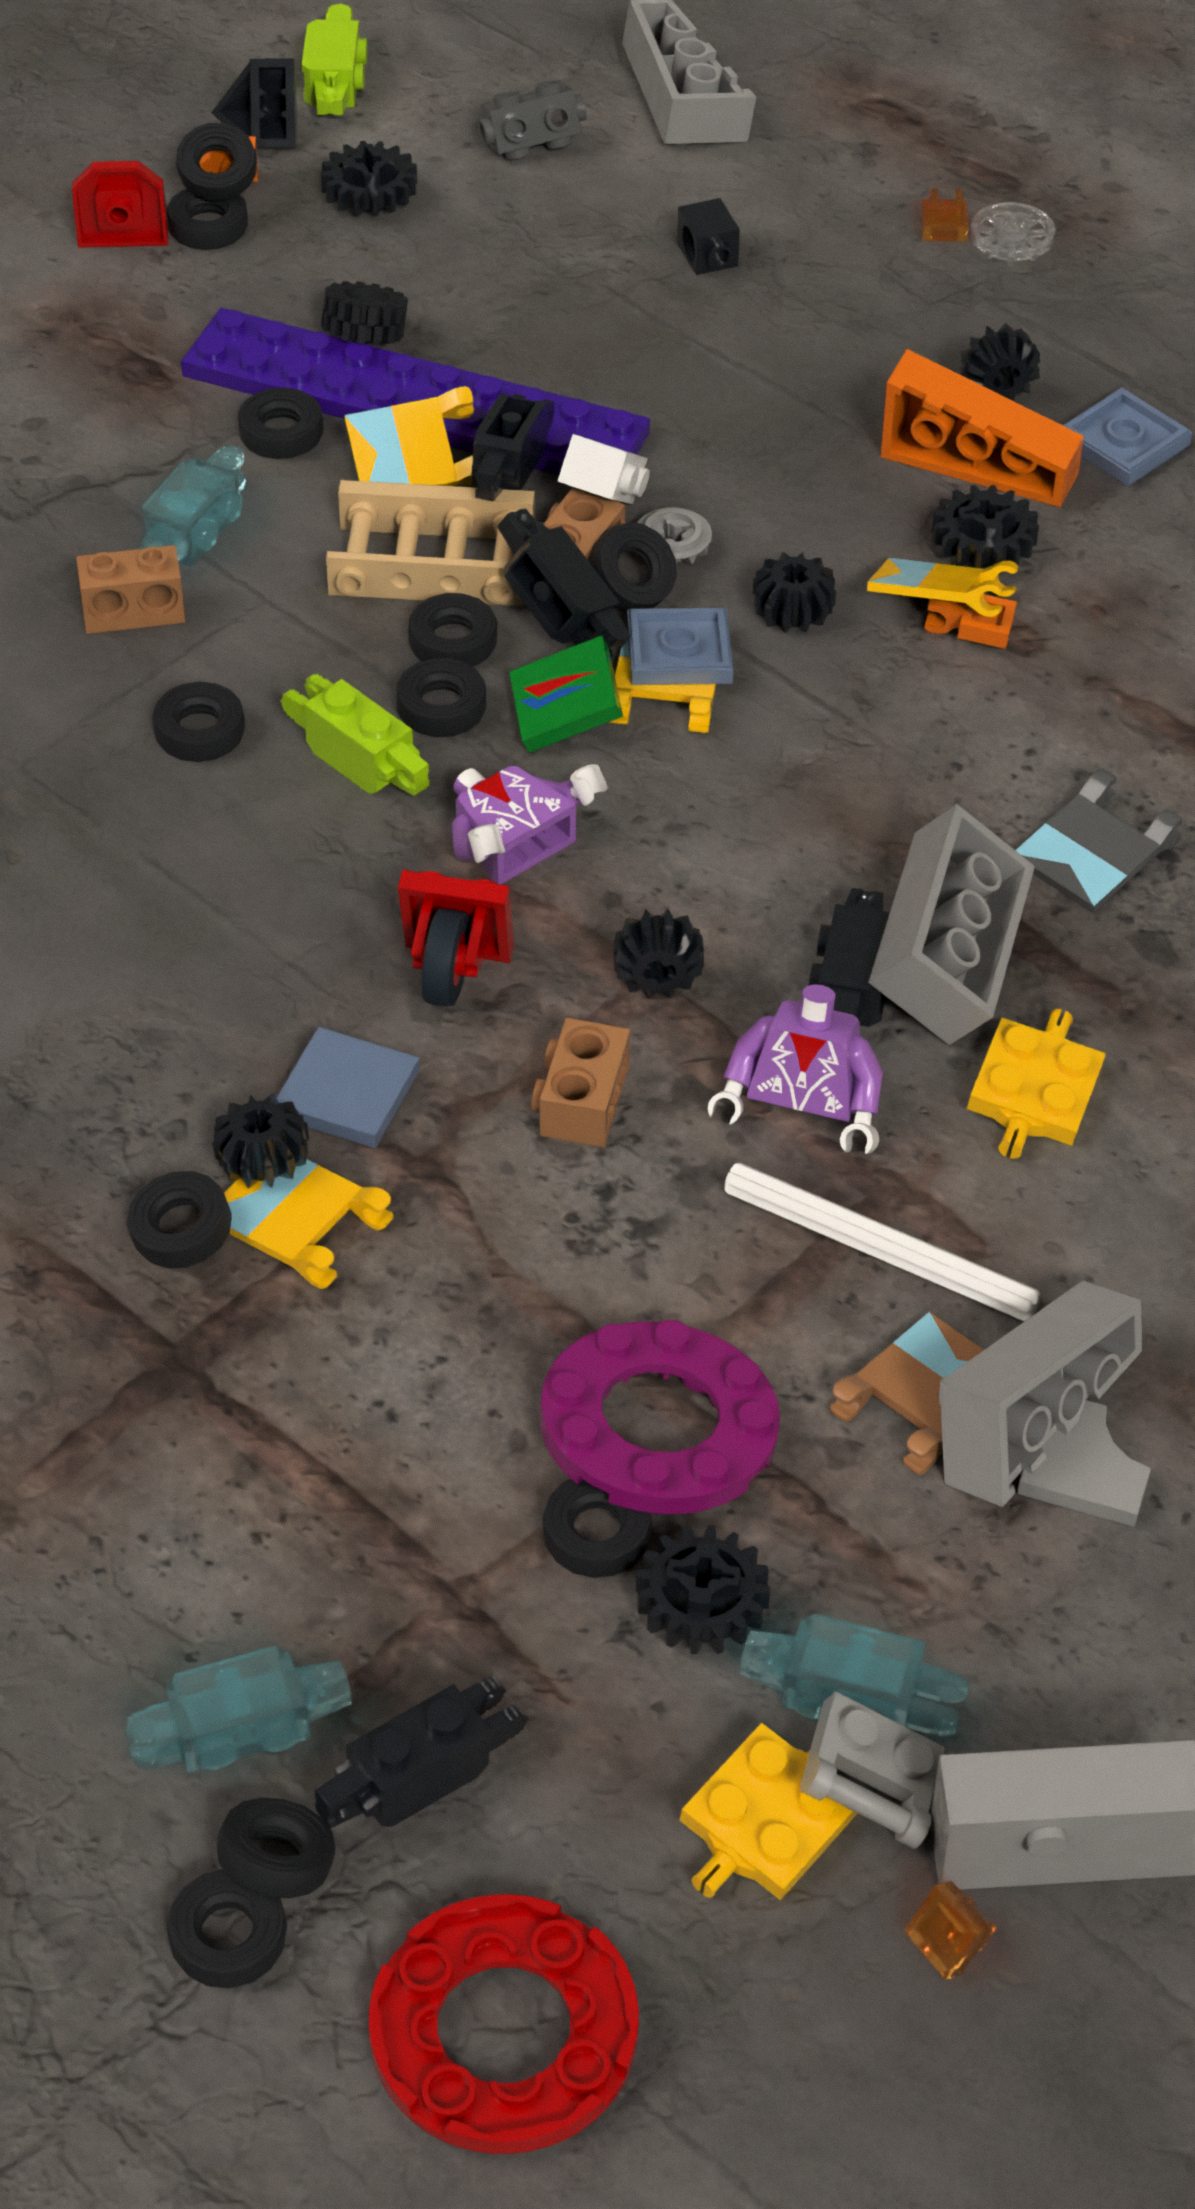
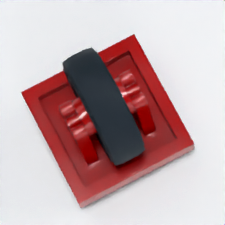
[398,870,514,1006]

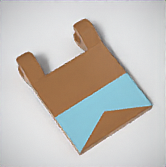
[829,1312,984,1475]

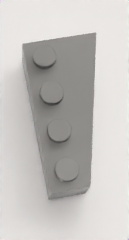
[622,0,757,146]
[939,1280,1142,1507]

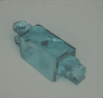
[740,1614,969,1737]

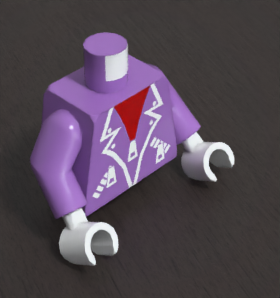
[451,764,608,885]
[708,984,883,1154]

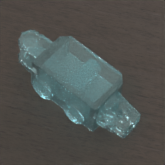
[137,445,246,567]
[125,1646,351,1773]

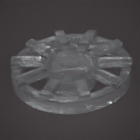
[970,202,1055,264]

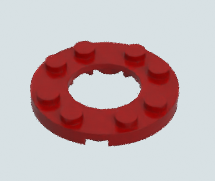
[368,1894,639,2154]

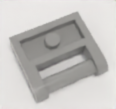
[800,1691,945,1849]

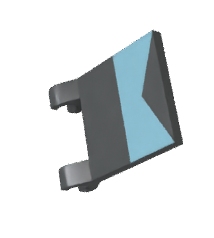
[1015,768,1182,913]

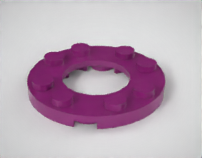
[539,1320,780,1514]

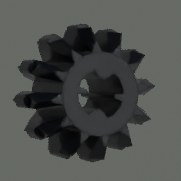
[960,322,1041,401]
[752,552,837,633]
[613,908,704,999]
[212,1093,309,1189]

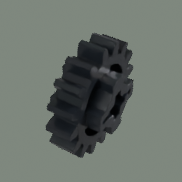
[321,141,417,216]
[932,485,1039,568]
[636,1525,770,1655]

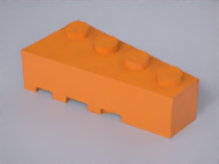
[881,349,1084,508]

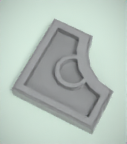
[1017,1400,1151,1527]

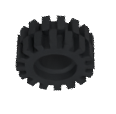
[321,281,408,345]

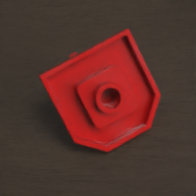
[72,161,169,248]

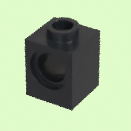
[677,198,740,275]

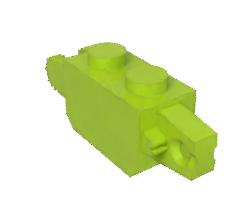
[301,3,368,116]
[280,674,430,796]

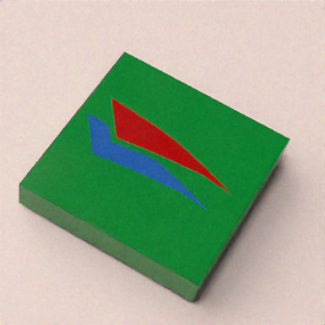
[509,635,623,753]

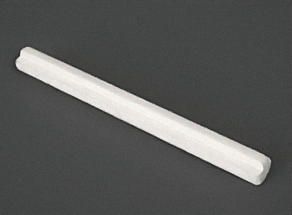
[725,1163,1041,1321]

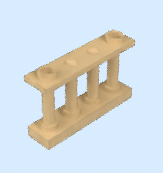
[326,480,535,606]

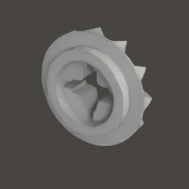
[637,507,712,565]

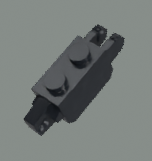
[471,393,555,501]
[497,508,631,658]
[808,888,890,1027]
[315,1676,529,1829]

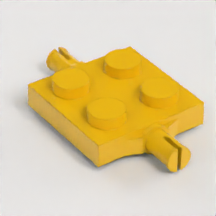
[966,1009,1106,1159]
[679,1723,858,1900]

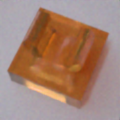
[921,188,969,242]
[904,1880,997,1980]

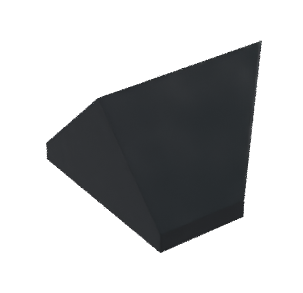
[211,58,298,149]

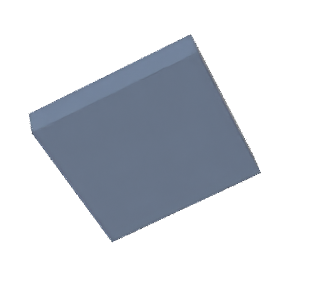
[1063,387,1192,487]
[627,608,733,685]
[276,1027,420,1149]

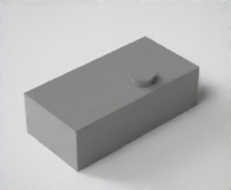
[868,804,1035,1045]
[930,1740,1195,1891]

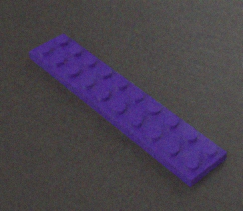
[181,307,650,475]

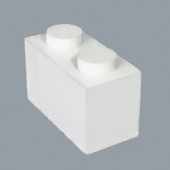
[558,434,650,504]

